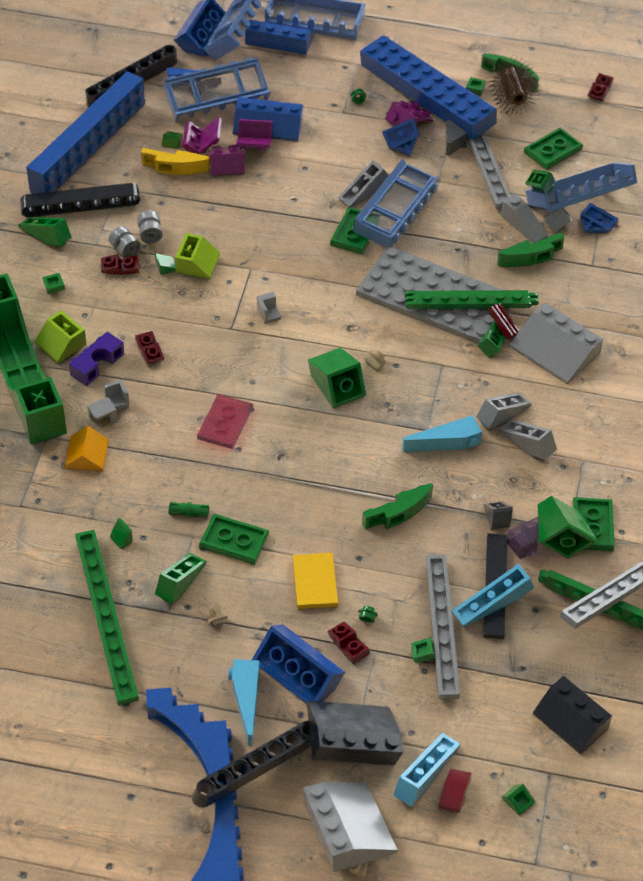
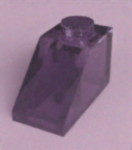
[507,517,539,559]

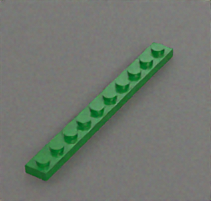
[75,529,139,706]

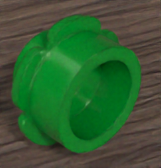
[351,89,366,104]
[358,606,378,623]

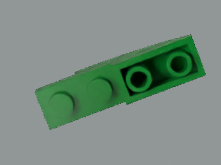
[497,232,565,267]
[362,483,433,530]

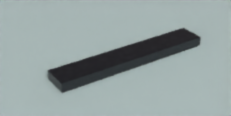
[484,533,507,639]

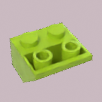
[175,233,220,279]
[34,310,87,363]

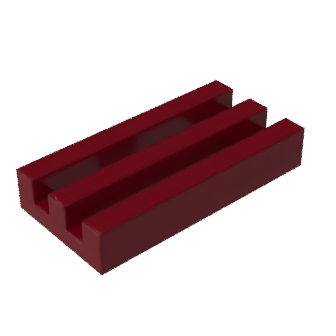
[487,304,520,339]

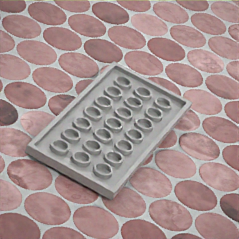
[356,246,510,344]

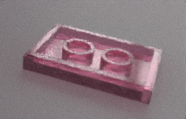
[197,394,253,449]

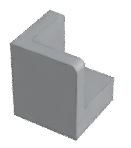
[544,207,572,233]
[257,292,281,323]
[104,380,130,411]
[87,397,118,424]

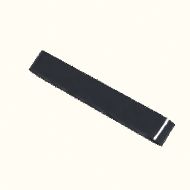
[85,45,177,107]
[20,183,141,217]
[192,721,311,808]

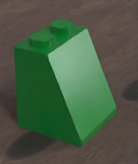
[308,347,366,408]
[537,495,597,559]

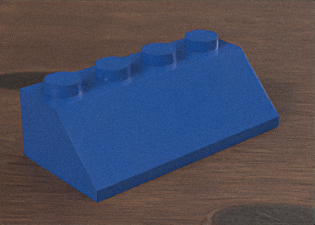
[174,0,226,57]
[245,19,314,55]
[233,97,303,142]
[252,624,345,704]

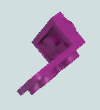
[385,101,434,126]
[182,117,222,155]
[236,119,273,150]
[208,145,245,175]

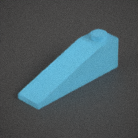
[402,415,482,452]
[452,564,534,627]
[228,659,259,746]
[393,733,460,807]

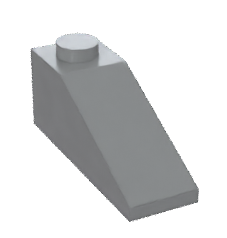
[338,160,389,207]
[500,193,548,243]
[476,392,532,428]
[498,419,557,459]

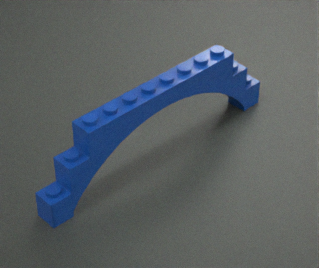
[146,687,244,881]

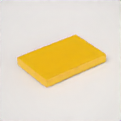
[293,552,338,609]

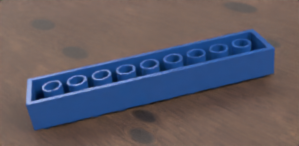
[360,35,497,140]
[26,72,145,194]

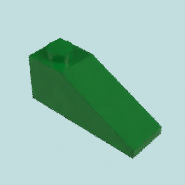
[525,169,555,194]
[18,217,72,247]
[155,553,207,603]

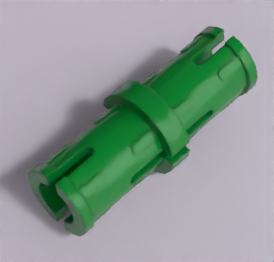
[169,502,209,518]

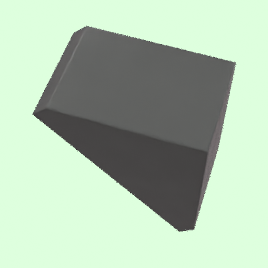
[446,120,467,155]
[484,501,513,530]

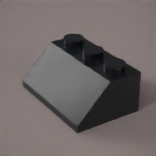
[533,675,612,755]

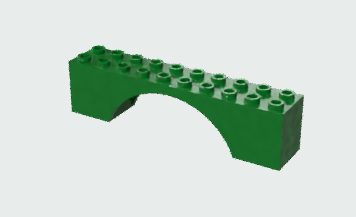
[0,273,67,445]

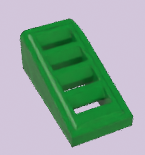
[478,321,506,357]

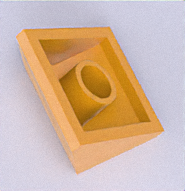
[65,426,109,471]

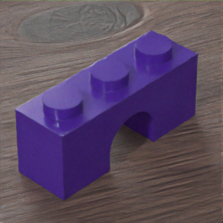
[69,332,125,386]

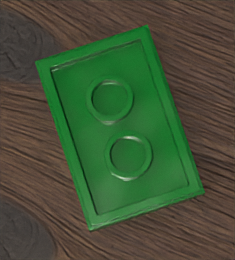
[524,127,583,170]
[330,207,381,255]
[572,497,615,551]
[199,514,269,565]

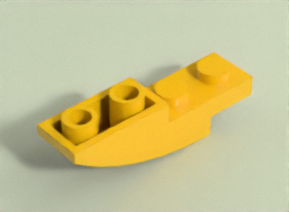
[141,148,210,175]

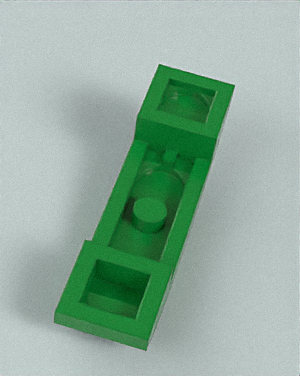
[481,54,539,90]

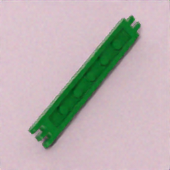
[405,290,539,309]
[538,569,643,630]

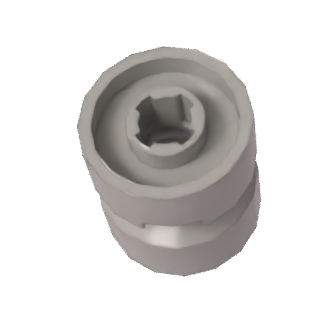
[137,210,163,244]
[109,226,141,258]

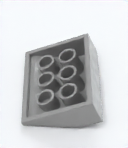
[509,302,603,384]
[303,782,398,872]

